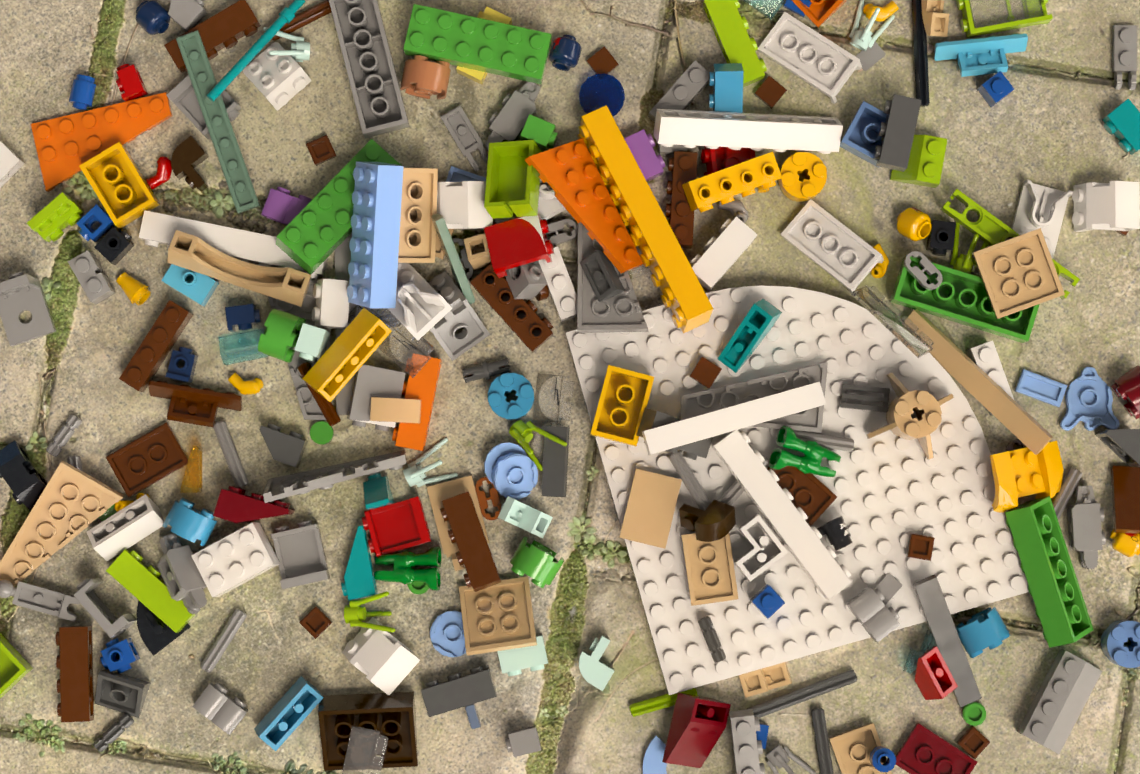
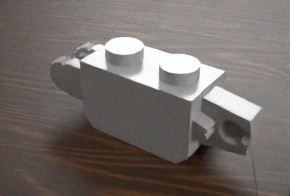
[485,82,541,152]
[1067,486,1106,569]
[157,534,207,615]

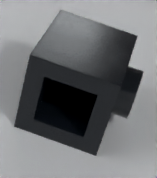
[926,220,956,256]
[94,227,134,265]

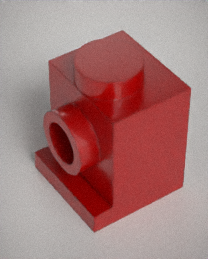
[116,64,148,102]

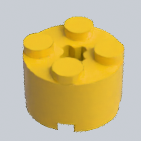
[778,152,827,202]

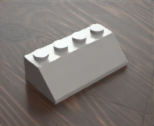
[1017,649,1102,754]

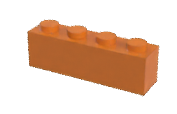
[392,354,442,452]

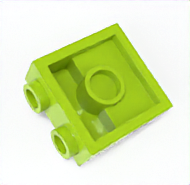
[27,192,84,242]

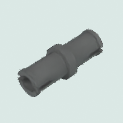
[462,358,511,383]

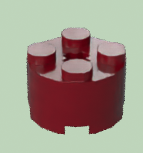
[1110,365,1140,419]

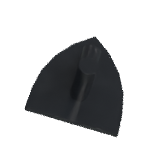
[137,601,191,656]

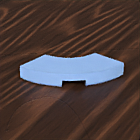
[642,735,667,774]

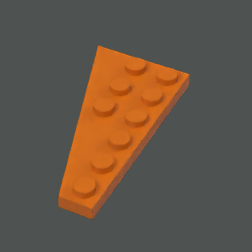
[31,92,173,192]
[525,138,643,274]

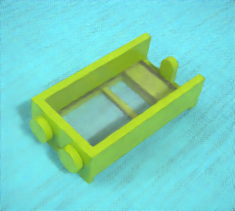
[956,0,1053,38]

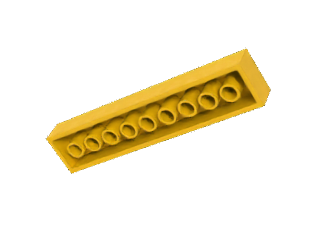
[577,105,713,334]

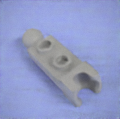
[0,580,80,621]

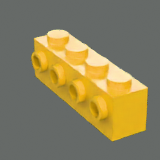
[682,152,782,213]
[302,308,392,402]

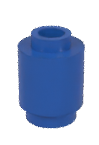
[69,74,96,110]
[869,746,896,772]

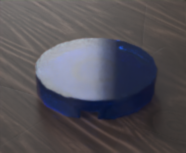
[579,73,625,116]

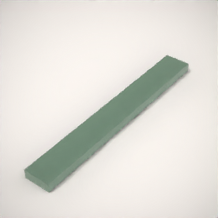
[176,30,260,214]

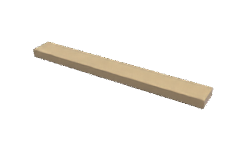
[900,309,1053,455]

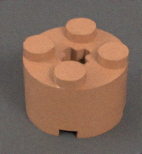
[400,55,451,100]

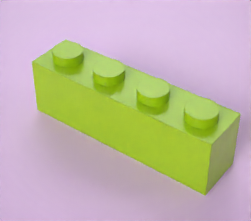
[703,0,767,87]
[106,549,195,633]

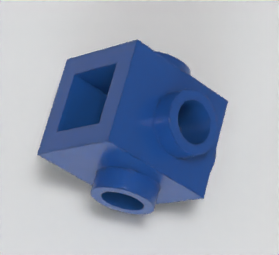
[100,638,140,674]

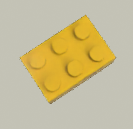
[79,142,160,229]
[590,365,654,447]

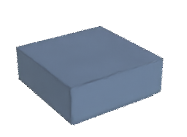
[465,703,481,729]

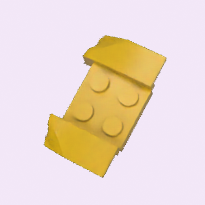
[990,441,1064,513]

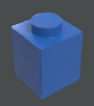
[977,71,1014,107]
[750,585,785,619]

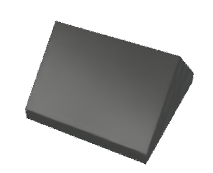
[1095,429,1140,467]
[94,669,151,718]

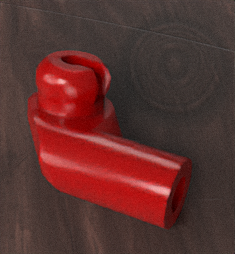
[146,156,172,190]

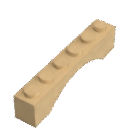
[167,230,311,307]

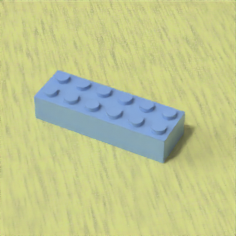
[347,161,403,308]

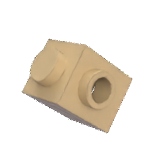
[464,233,492,270]

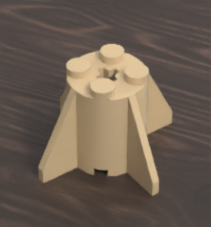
[866,373,954,460]

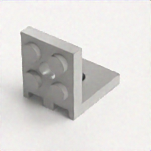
[428,271,490,361]
[0,272,56,347]

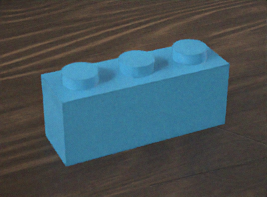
[709,63,743,113]
[254,676,323,751]

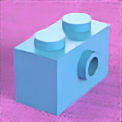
[161,264,219,307]

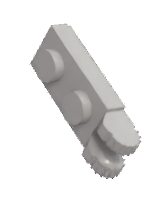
[1112,25,1138,90]
[440,105,488,172]

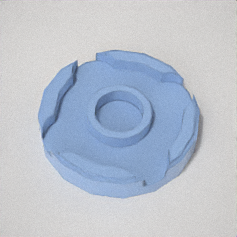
[492,453,538,500]
[430,610,466,657]

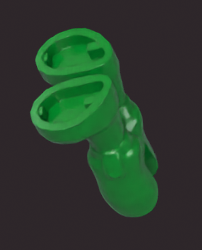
[769,425,841,477]
[374,547,442,591]

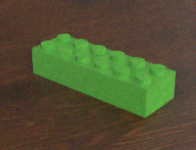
[404,4,552,85]
[276,139,402,275]
[890,256,1040,343]
[1005,496,1094,648]

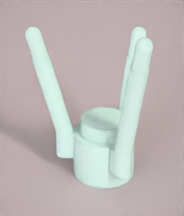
[848,0,895,51]
[263,27,310,62]
[403,438,458,488]

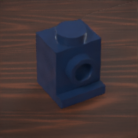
[225,304,262,332]
[165,347,198,383]

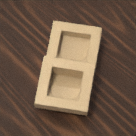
[922,0,949,37]
[370,397,421,424]
[739,662,792,698]

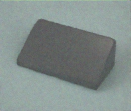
[580,250,625,302]

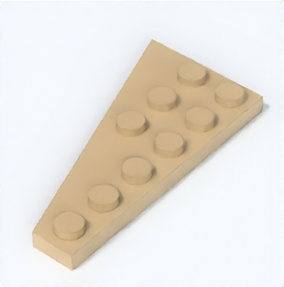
[0,460,124,587]

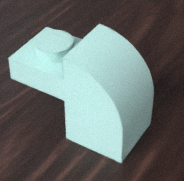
[498,496,553,538]
[579,635,615,691]

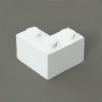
[734,514,788,582]

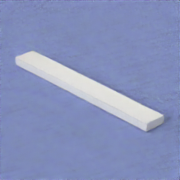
[642,382,826,455]

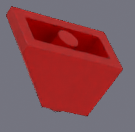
[914,646,958,700]

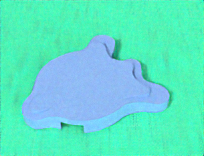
[1060,367,1120,431]

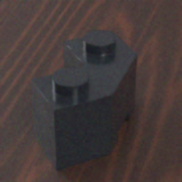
[0,440,48,510]

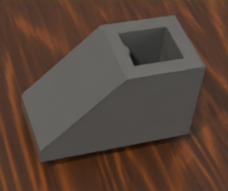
[259,423,308,468]

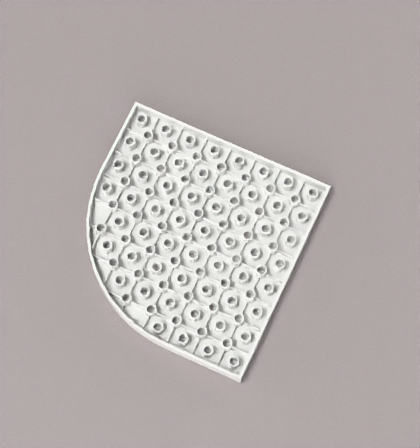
[566,285,1029,695]

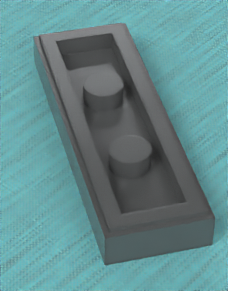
[542,426,570,497]

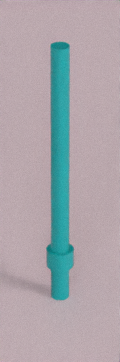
[207,0,305,102]

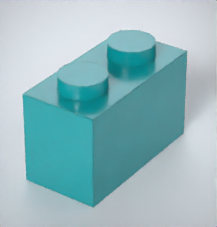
[1102,98,1140,155]

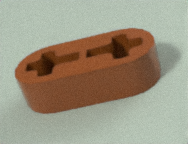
[475,477,502,520]

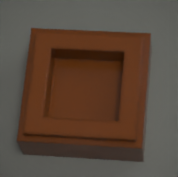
[586,46,619,80]
[754,76,787,109]
[306,135,337,166]
[689,357,722,389]
[906,533,935,561]
[299,606,333,639]
[956,726,990,759]

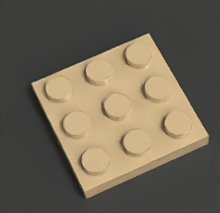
[973,228,1065,319]
[459,576,537,656]

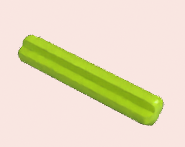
[629,688,698,717]

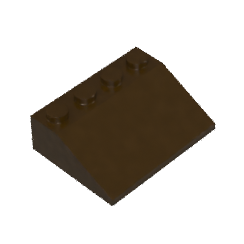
[318,691,418,771]

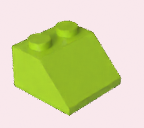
[890,134,947,188]

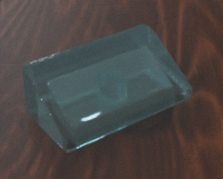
[219,328,268,365]

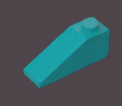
[718,298,782,373]
[363,473,394,510]
[341,525,378,600]

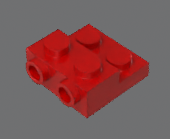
[701,146,756,176]

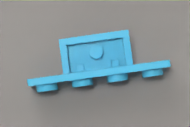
[934,34,1028,77]

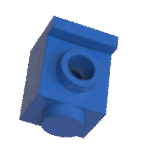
[76,204,115,242]

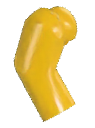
[863,1,899,22]

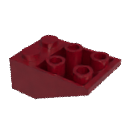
[213,486,295,523]
[662,692,731,768]

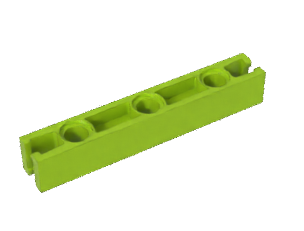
[940,189,1080,300]

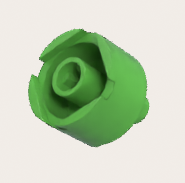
[258,309,306,363]
[510,537,564,588]

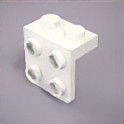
[243,42,312,111]

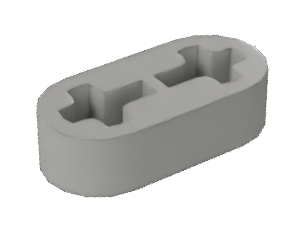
[546,219,578,246]
[904,251,943,290]

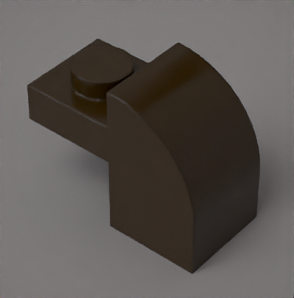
[171,136,209,192]
[679,499,736,542]

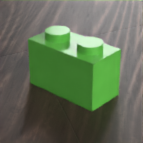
[520,114,558,152]

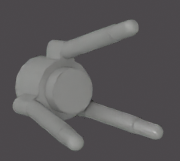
[766,744,817,774]

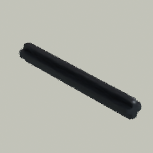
[912,0,930,107]

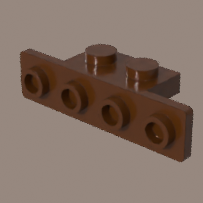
[148,381,242,427]

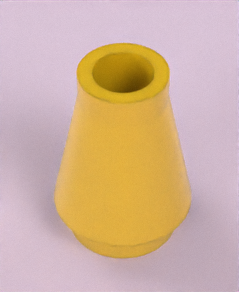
[116,272,151,306]

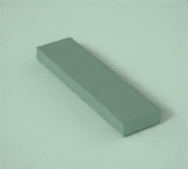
[431,213,475,304]

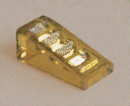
[180,446,202,493]

